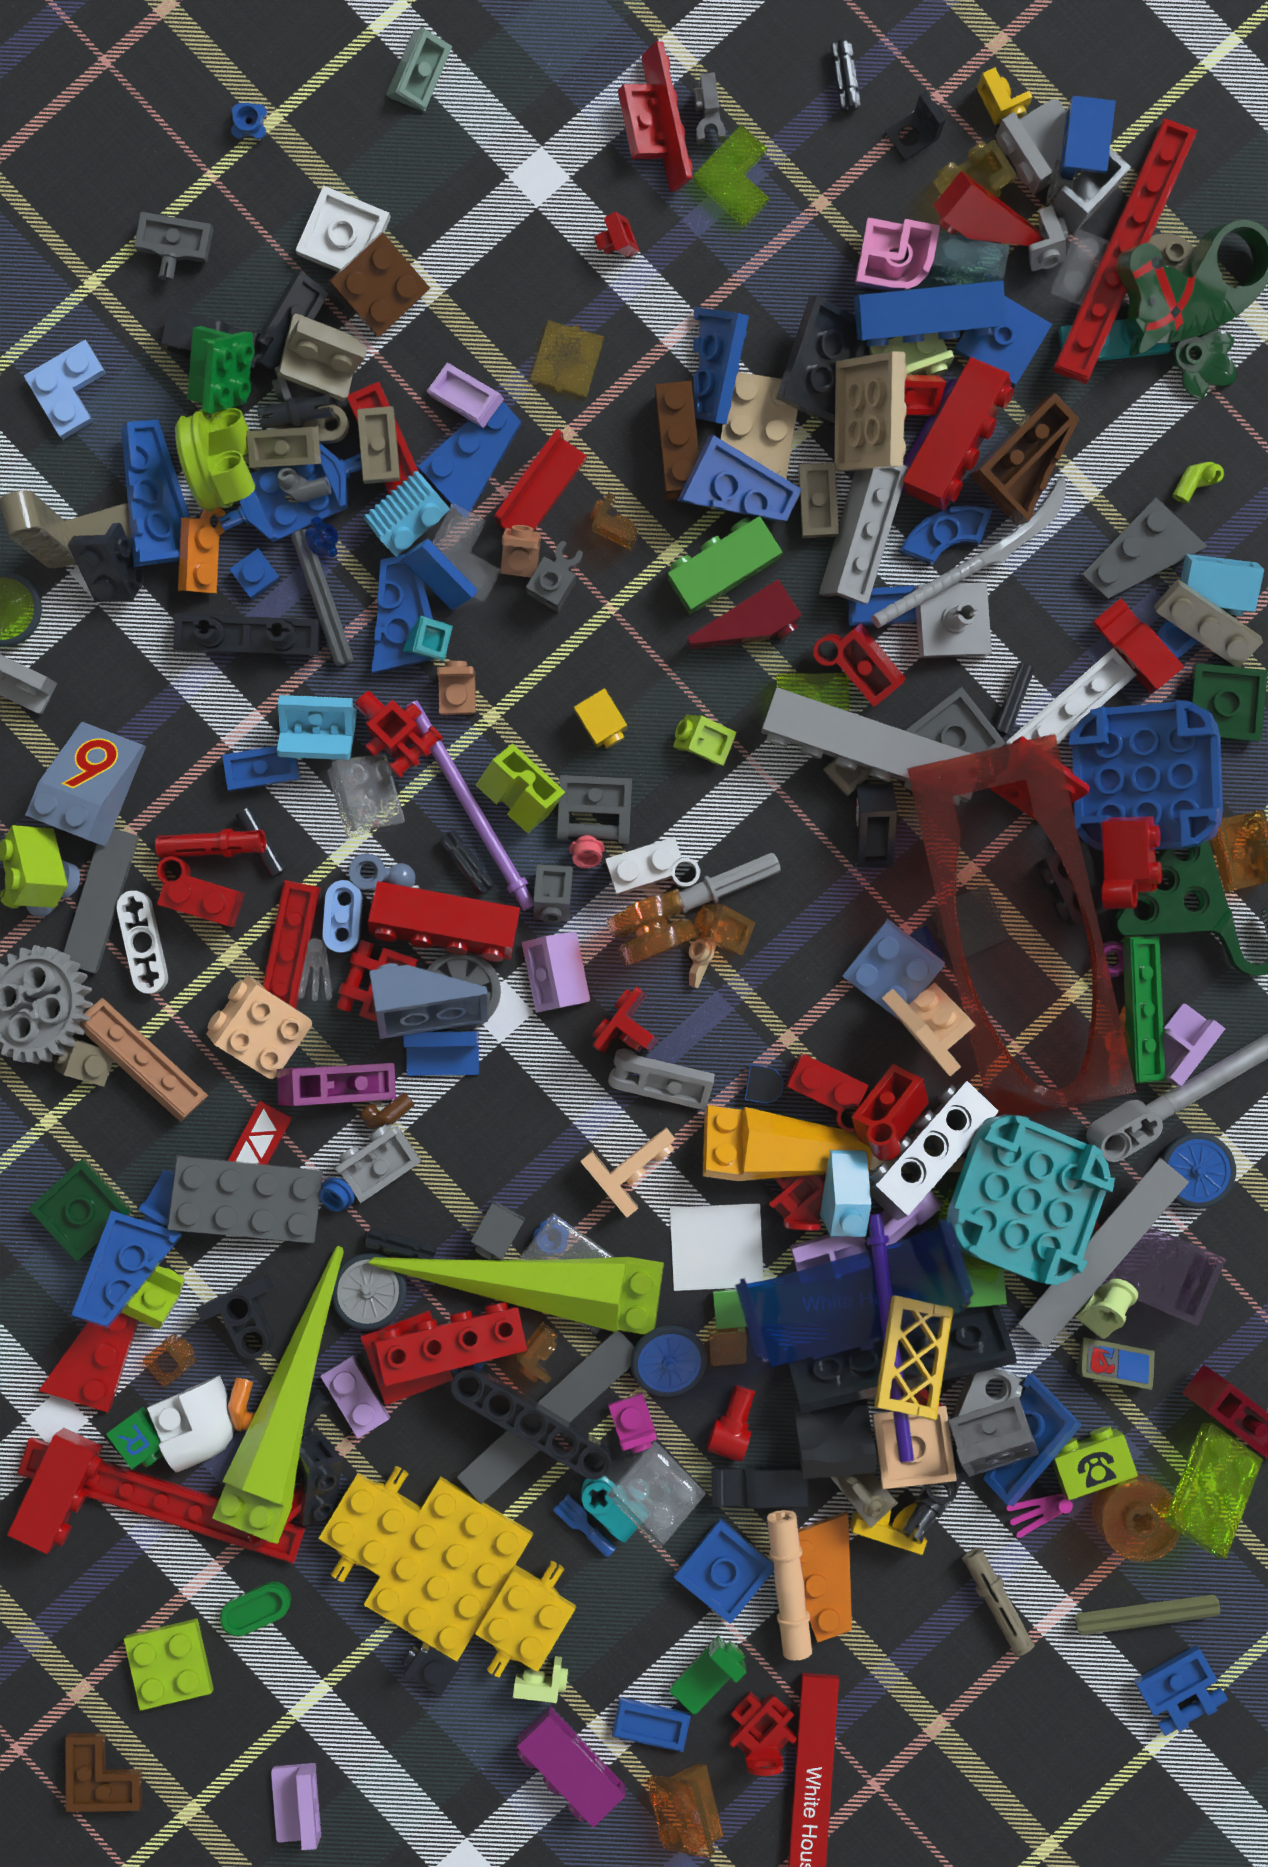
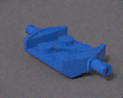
[218,444,362,542]

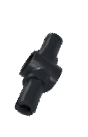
[901,1442,965,1544]

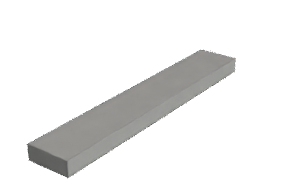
[1018,1158,1189,1348]

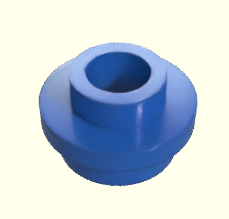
[319,1177,355,1212]

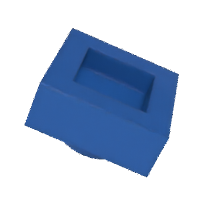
[230,548,281,600]

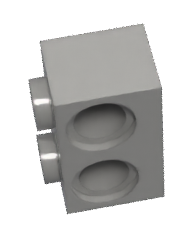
[949,1368,1022,1428]

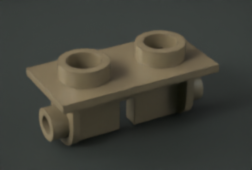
[831,1473,898,1528]

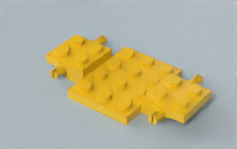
[318,1466,576,1678]

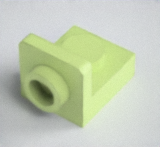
[513,1656,568,1703]

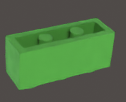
[667,516,783,615]

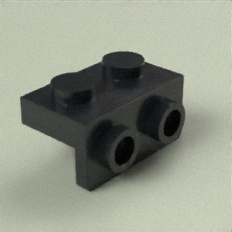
[68,523,145,602]

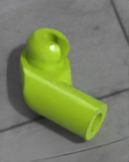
[1172,462,1224,504]

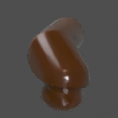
[359,1092,414,1130]

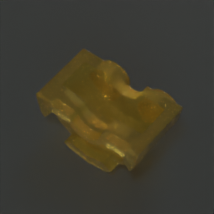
[933,139,1017,197]

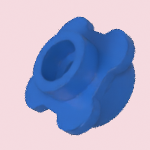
[231,103,267,140]

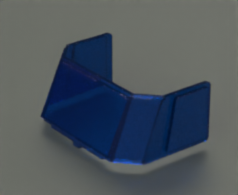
[735,1220,974,1368]

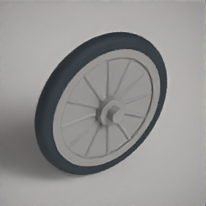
[332,1253,407,1331]

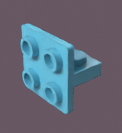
[277,695,357,760]

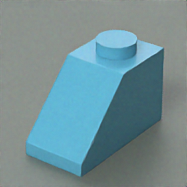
[820,1150,871,1237]

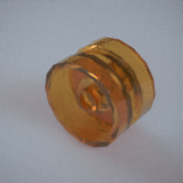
[605,889,698,967]
[1092,1472,1183,1562]

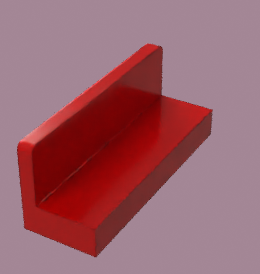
[494,429,587,532]

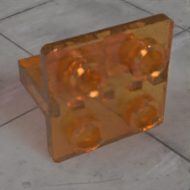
[647,1763,724,1858]

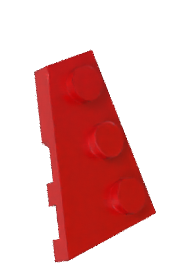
[39,1312,139,1412]

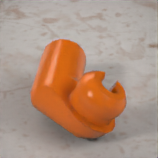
[228,1378,255,1432]

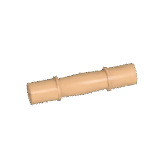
[767,1510,812,1660]

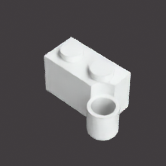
[606,837,700,896]

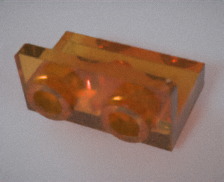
[1212,809,1268,892]

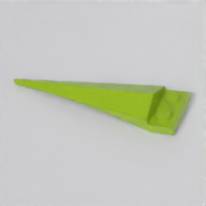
[212,1246,344,1544]
[368,1257,664,1334]

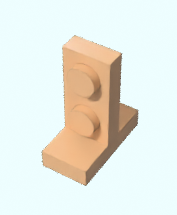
[580,1127,676,1218]

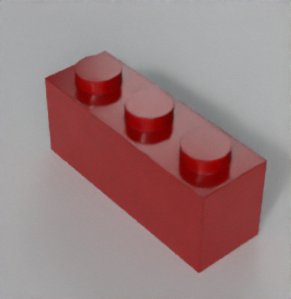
[7,1428,103,1554]

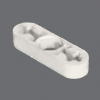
[117,891,168,994]

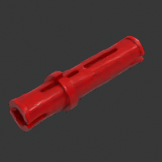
[155,829,266,858]

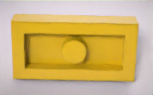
[849,1503,927,1555]

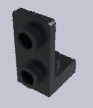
[297,1434,343,1526]

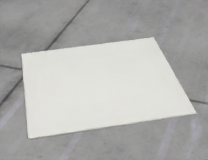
[670,1204,764,1291]

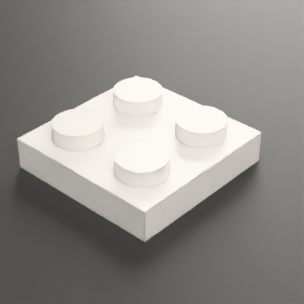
[295,185,391,272]

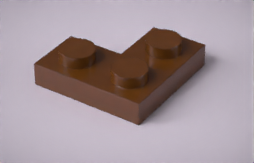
[66,1733,142,1812]

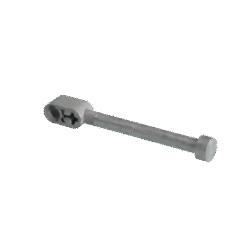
[1086,1033,1268,1162]

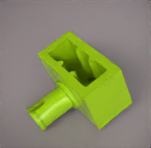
[0,825,68,908]

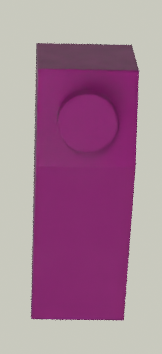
[277,1063,396,1106]

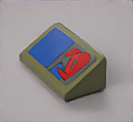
[1076,1337,1155,1390]

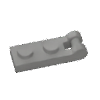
[608,1048,715,1110]

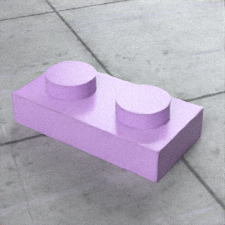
[321,1355,390,1438]

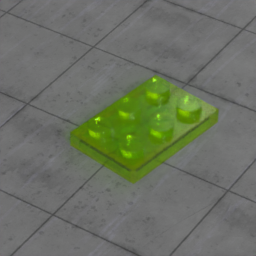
[1164,1423,1263,1559]

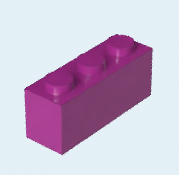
[517,1706,625,1828]

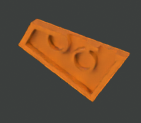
[798,1511,852,1643]

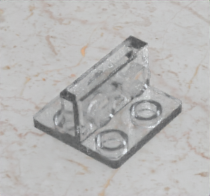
[327,754,405,838]

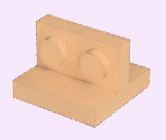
[882,982,975,1076]
[872,1406,957,1490]

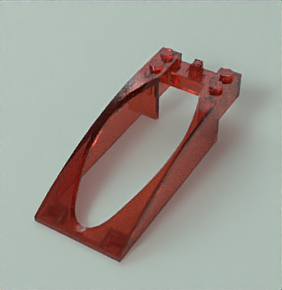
[907,734,1136,1117]

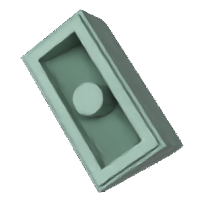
[386,27,452,111]

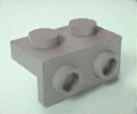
[334,1125,422,1203]

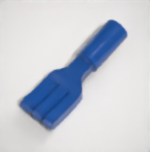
[553,1494,616,1558]

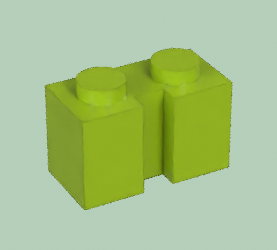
[476,743,565,834]

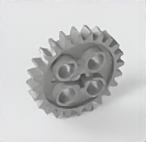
[0,945,93,1064]

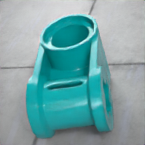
[581,1476,650,1543]

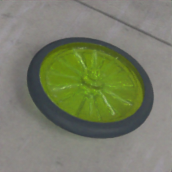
[0,571,42,647]

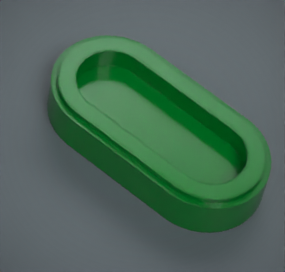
[220,1581,291,1637]

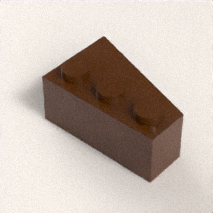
[968,393,1079,526]

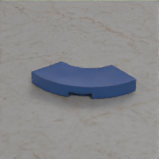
[899,505,993,566]

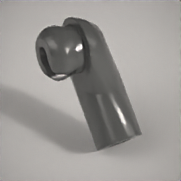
[277,468,332,502]

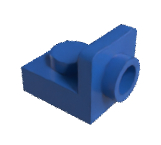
[138,1169,174,1227]

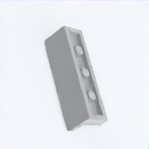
[819,465,908,605]

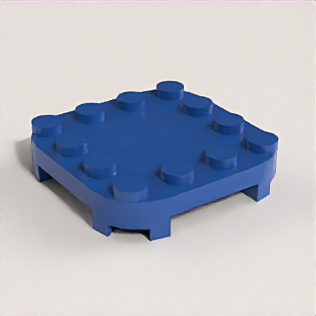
[1069,700,1223,851]

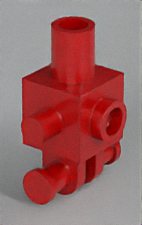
[355,691,443,778]

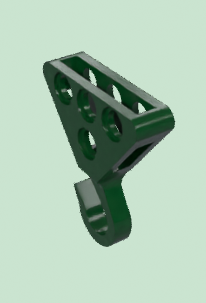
[1110,841,1268,976]

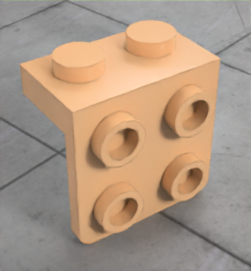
[206,975,312,1079]

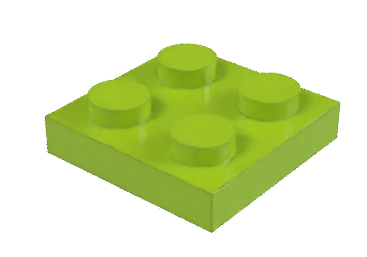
[124,1618,214,1711]

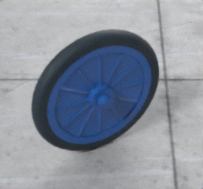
[1161,1132,1236,1209]
[631,1326,707,1397]

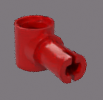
[706,1385,755,1462]

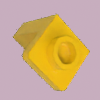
[977,68,1033,125]

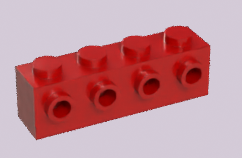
[903,357,1014,511]
[368,881,520,962]
[371,1302,527,1387]

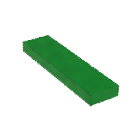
[1122,936,1166,1083]

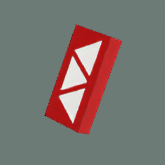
[228,1101,293,1164]

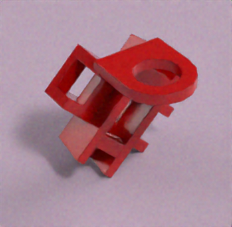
[769,1174,826,1230]
[729,1691,797,1776]

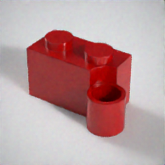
[813,623,906,707]
[1102,816,1162,909]
[157,856,245,927]
[784,1053,869,1132]
[852,1064,929,1161]

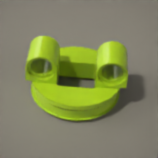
[175,408,255,512]

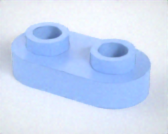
[323,880,363,953]

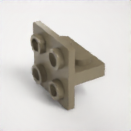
[278,313,367,401]

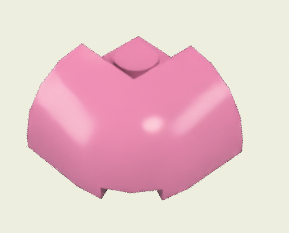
[855,218,940,292]

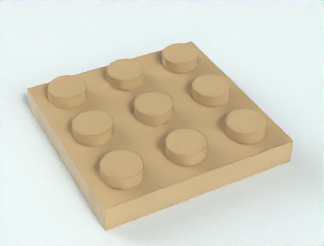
[835,351,907,471]

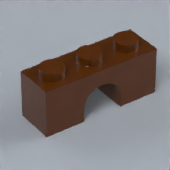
[655,381,699,501]

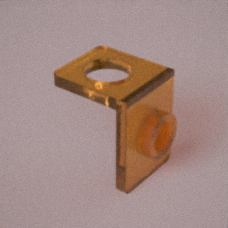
[143,1333,197,1387]

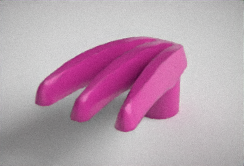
[1006,1494,1073,1538]

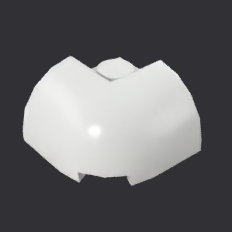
[147,1375,234,1472]

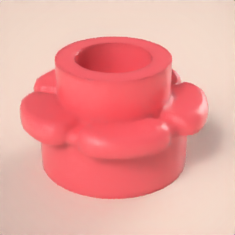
[569,836,605,868]

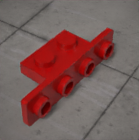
[617,41,692,192]

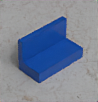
[1058,96,1116,181]
[404,1031,479,1076]

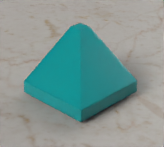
[403,616,453,661]

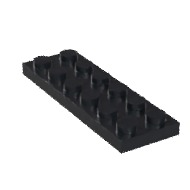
[785,1305,1017,1414]

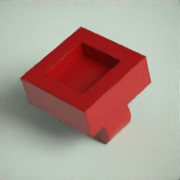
[594,212,640,258]

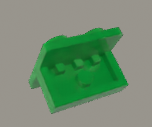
[187,326,254,414]

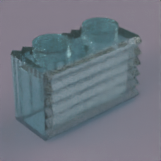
[928,232,1010,285]

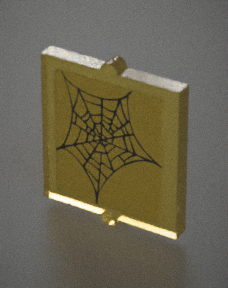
[531,320,604,397]

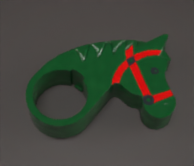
[1116,219,1268,356]

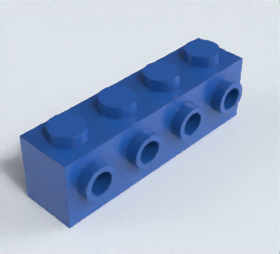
[854,281,1006,347]

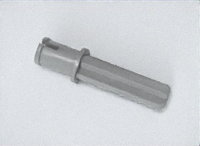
[675,853,781,913]

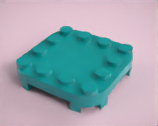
[945,1115,1115,1286]

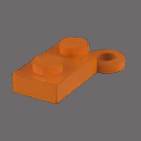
[178,507,226,593]

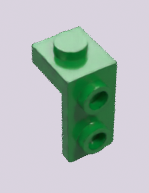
[670,1635,747,1714]

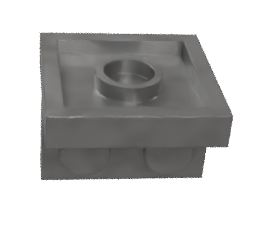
[948,1397,1039,1477]

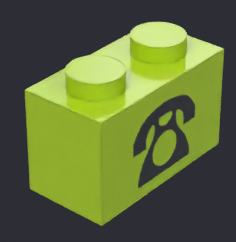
[1051,1426,1138,1500]

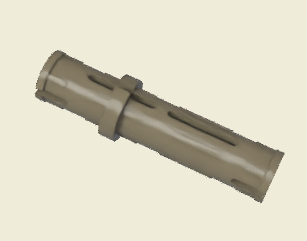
[962,1547,1035,1656]

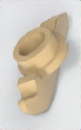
[689,919,720,988]

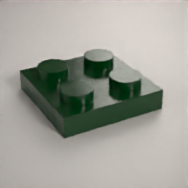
[1190,663,1268,743]
[28,1158,133,1262]

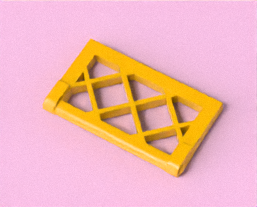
[874,1295,954,1421]

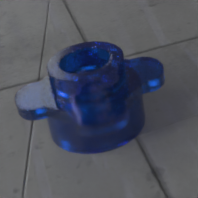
[305,517,338,558]

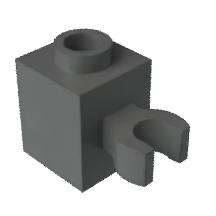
[526,541,583,613]

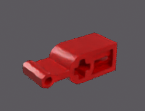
[1092,598,1184,695]

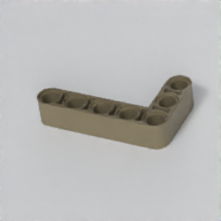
[0,490,132,568]

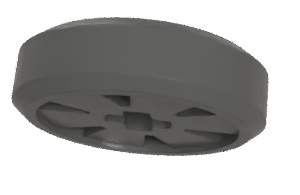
[427,952,501,1031]

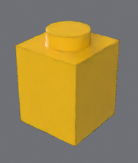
[574,688,627,748]

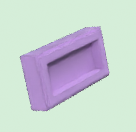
[427,363,504,428]

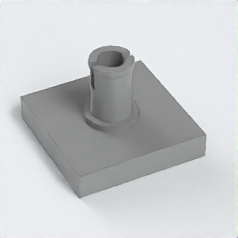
[914,583,992,658]

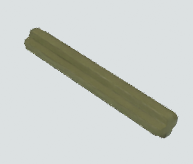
[1075,1595,1220,1635]

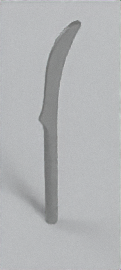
[872,477,1066,628]

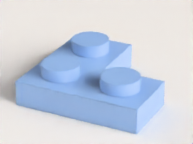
[24,340,106,440]

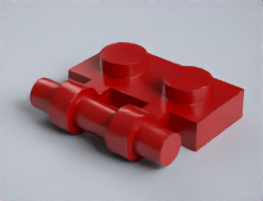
[336,940,418,1022]

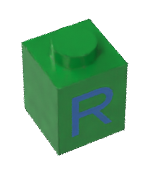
[106,1407,163,1470]

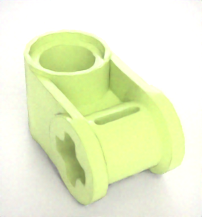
[1074,1279,1138,1339]

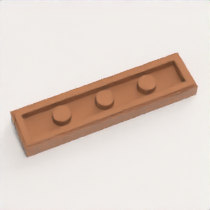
[79,998,208,1122]

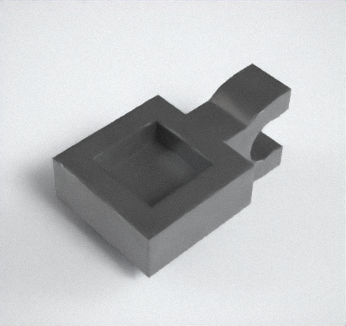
[694,72,726,145]

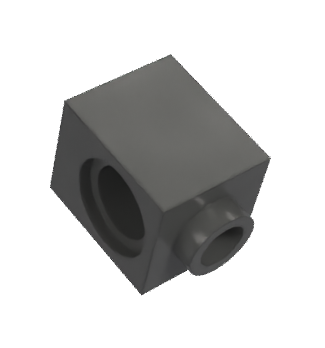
[471,1201,525,1260]

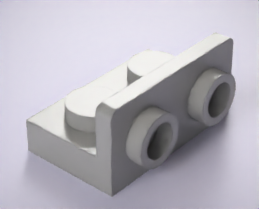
[0,654,57,714]

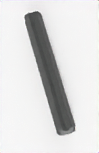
[291,529,353,666]

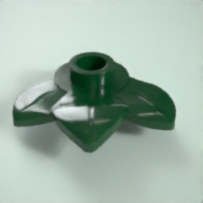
[1173,330,1236,400]

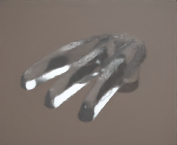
[298,938,332,1001]

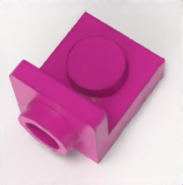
[608,1392,657,1453]

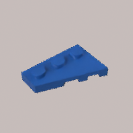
[693,307,749,425]
[677,435,802,522]
[983,1373,1082,1506]

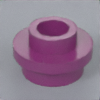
[1093,941,1124,977]

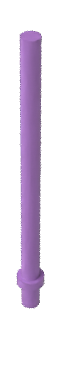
[405,700,534,911]

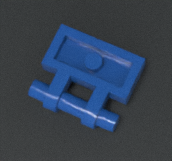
[1133,1645,1228,1736]

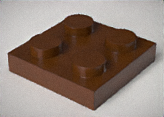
[328,232,430,337]

